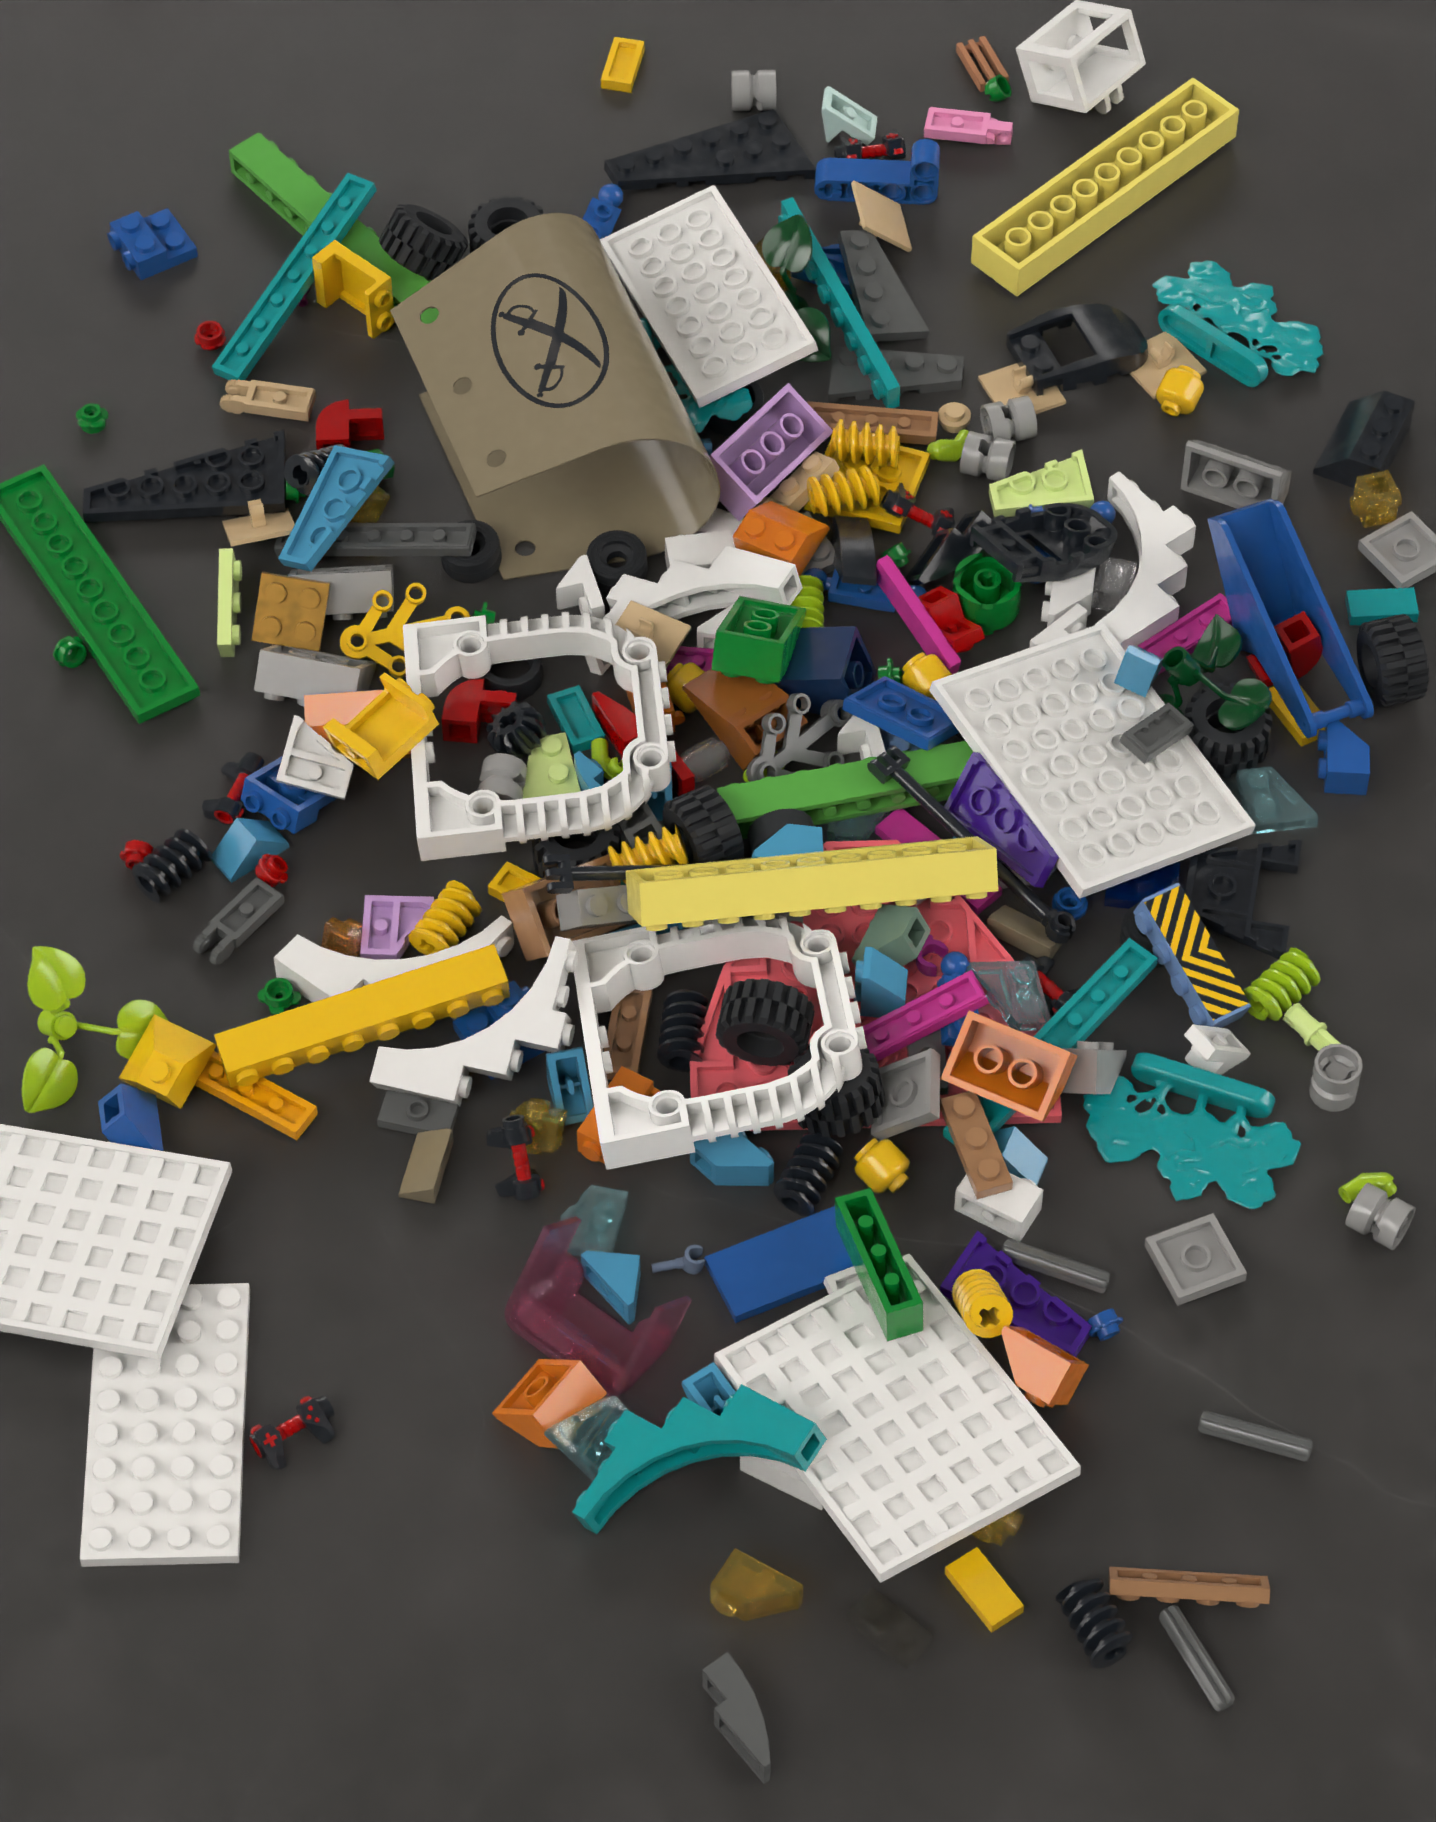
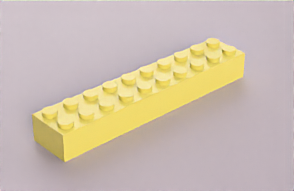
[971,78,1239,297]
[625,836,998,931]

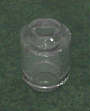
[681,737,730,783]

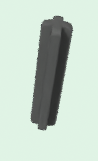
[1002,1239,1110,1293]
[1198,1410,1313,1462]
[1159,1605,1235,1711]

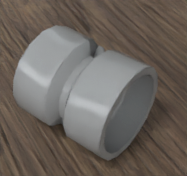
[731,70,776,111]
[980,396,1037,441]
[960,431,1016,481]
[478,753,527,800]
[1309,1044,1363,1112]
[1345,1183,1416,1250]

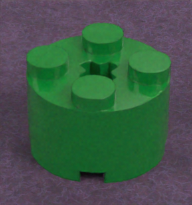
[953,553,1022,636]

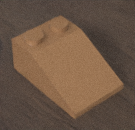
[502,854,626,962]

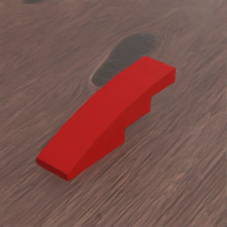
[592,691,695,796]

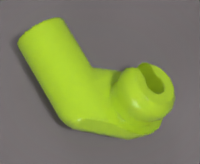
[927,429,969,462]
[591,738,623,781]
[1338,1172,1397,1204]

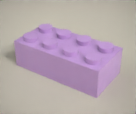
[709,383,833,521]

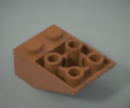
[682,668,808,771]

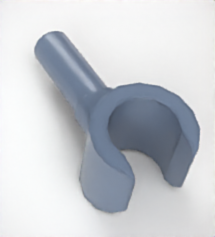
[651,1245,705,1275]

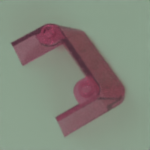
[504,1216,692,1398]

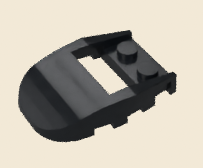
[1006,303,1148,396]
[970,503,1118,582]

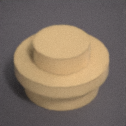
[938,402,971,433]

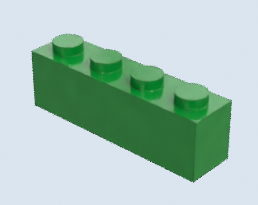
[835,1188,924,1341]

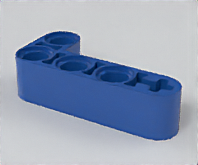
[814,139,940,205]

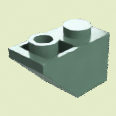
[852,904,931,967]

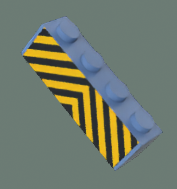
[1133,882,1251,1028]

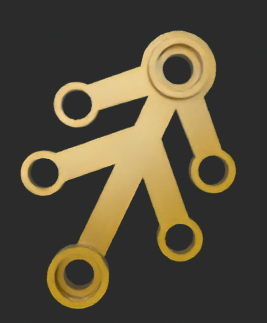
[340,583,470,678]

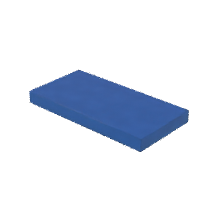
[704,1206,853,1323]

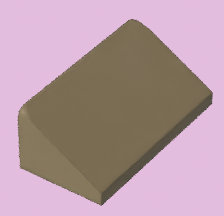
[987,905,1062,959]
[399,1128,454,1204]

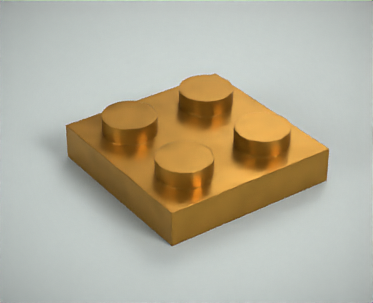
[251,572,330,652]

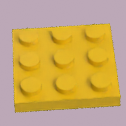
[804,440,930,534]

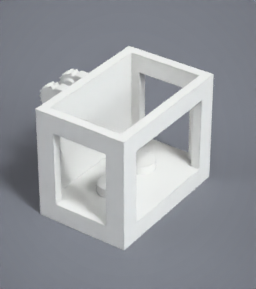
[1016,0,1146,114]

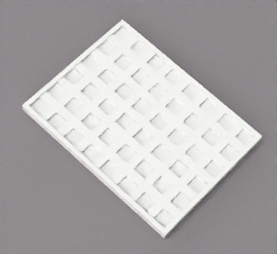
[0,1124,233,1360]
[714,1254,1081,1583]

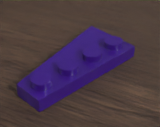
[944,752,1059,888]
[940,1230,1092,1357]

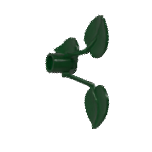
[762,214,832,363]
[1158,614,1272,730]

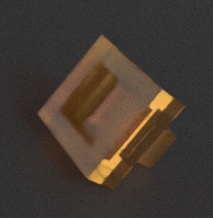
[321,917,363,957]

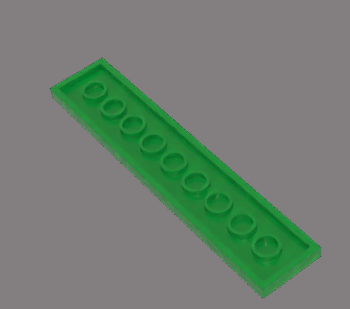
[0,464,200,724]

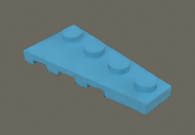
[278,445,395,571]

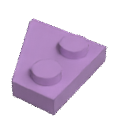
[360,895,434,960]

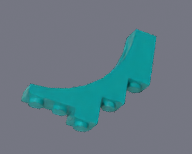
[572,1384,827,1534]

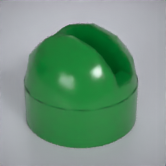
[984,74,1012,103]

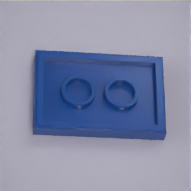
[842,676,959,751]

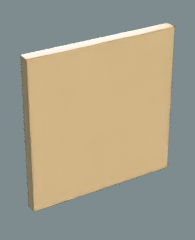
[851,181,912,252]
[1129,331,1207,399]
[978,363,1066,414]
[222,499,295,547]
[615,600,691,668]

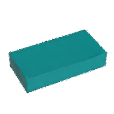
[1345,587,1419,625]
[547,685,605,754]

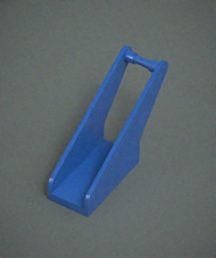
[1208,499,1374,738]

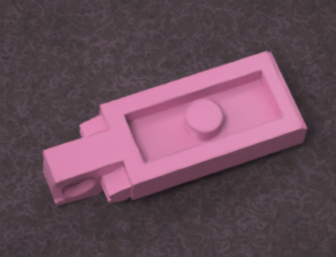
[924,107,1013,145]

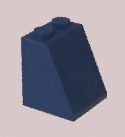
[774,626,877,719]

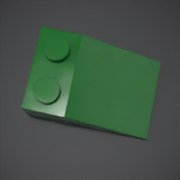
[711,596,806,684]

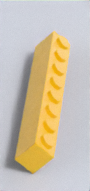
[214,944,510,1088]

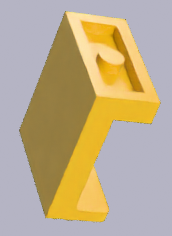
[312,240,395,339]
[323,672,439,780]

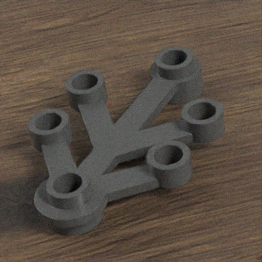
[746,693,852,782]

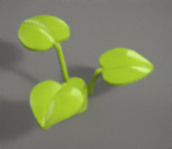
[22,946,168,1113]

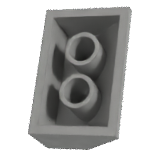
[1180,440,1292,509]
[288,564,394,620]
[254,645,377,706]

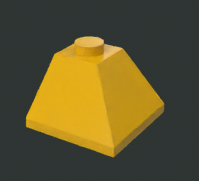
[119,1014,217,1109]

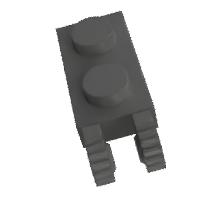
[193,877,285,966]

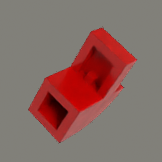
[316,399,384,450]
[918,586,985,653]
[1246,611,1323,687]
[441,679,517,744]

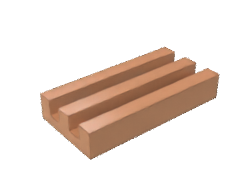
[956,36,1009,92]

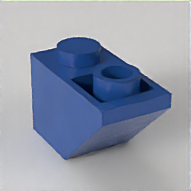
[1317,720,1370,795]
[98,1083,163,1151]

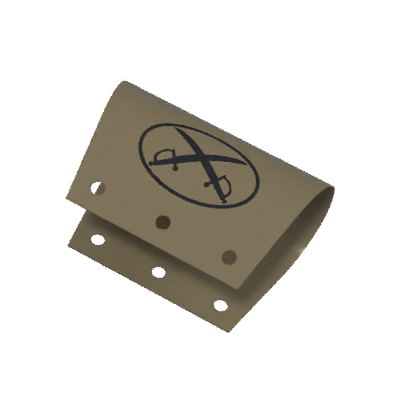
[390,213,720,580]

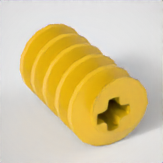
[829,419,900,469]
[807,466,881,517]
[608,825,688,884]
[408,880,482,955]
[952,1269,1013,1338]

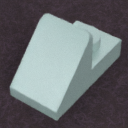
[821,86,877,145]

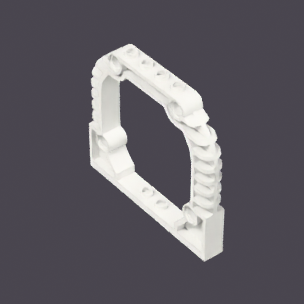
[403,612,677,861]
[572,915,867,1170]

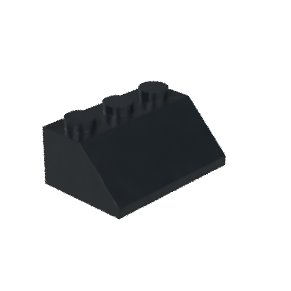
[1313,390,1415,495]

